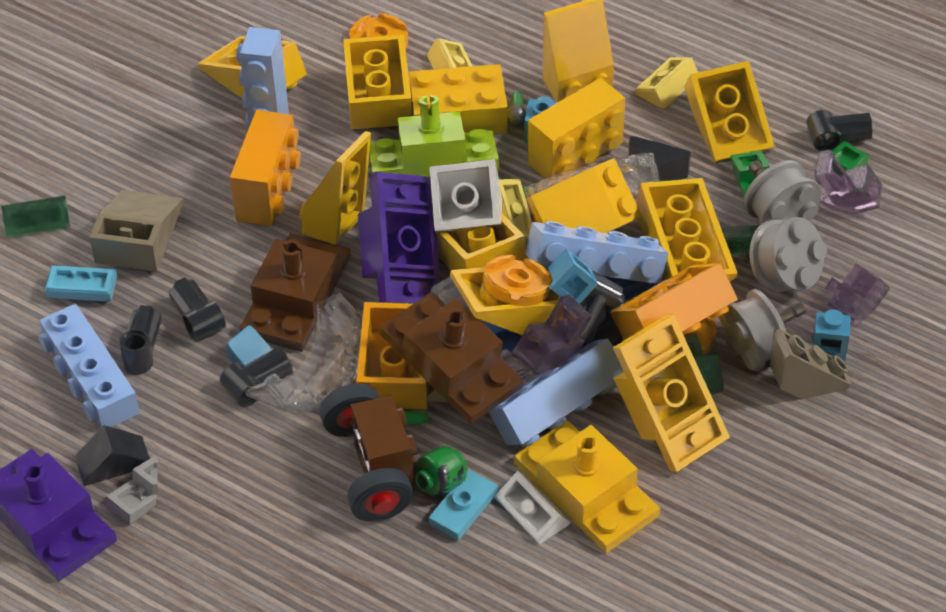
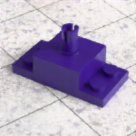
[358,171,442,304]
[0,448,117,582]

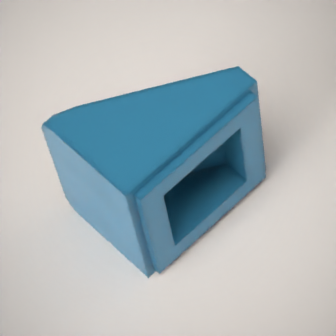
[226,325,272,365]

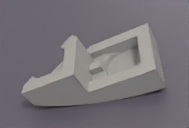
[105,456,158,525]

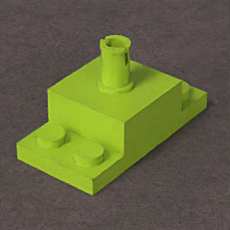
[370,95,500,177]

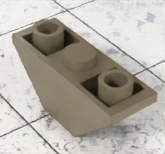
[769,329,852,399]

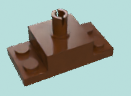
[240,233,351,352]
[379,292,524,425]

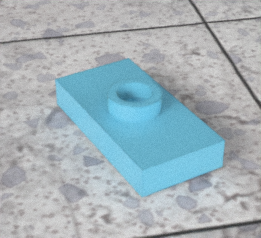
[45,265,117,302]
[429,470,498,541]

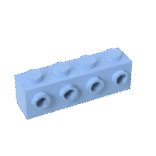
[237,27,289,130]
[525,221,668,284]
[38,303,140,428]
[489,339,624,447]

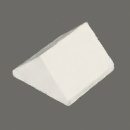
[429,159,502,232]

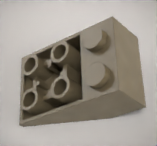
[89,190,184,272]

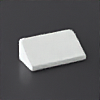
[494,471,571,544]

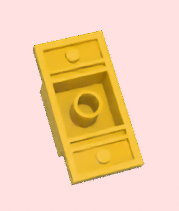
[613,314,730,472]
[514,420,660,554]

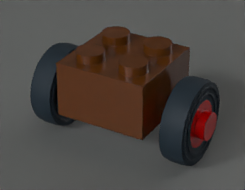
[319,384,417,522]

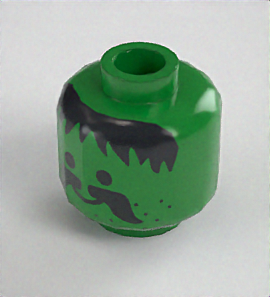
[415,446,467,498]

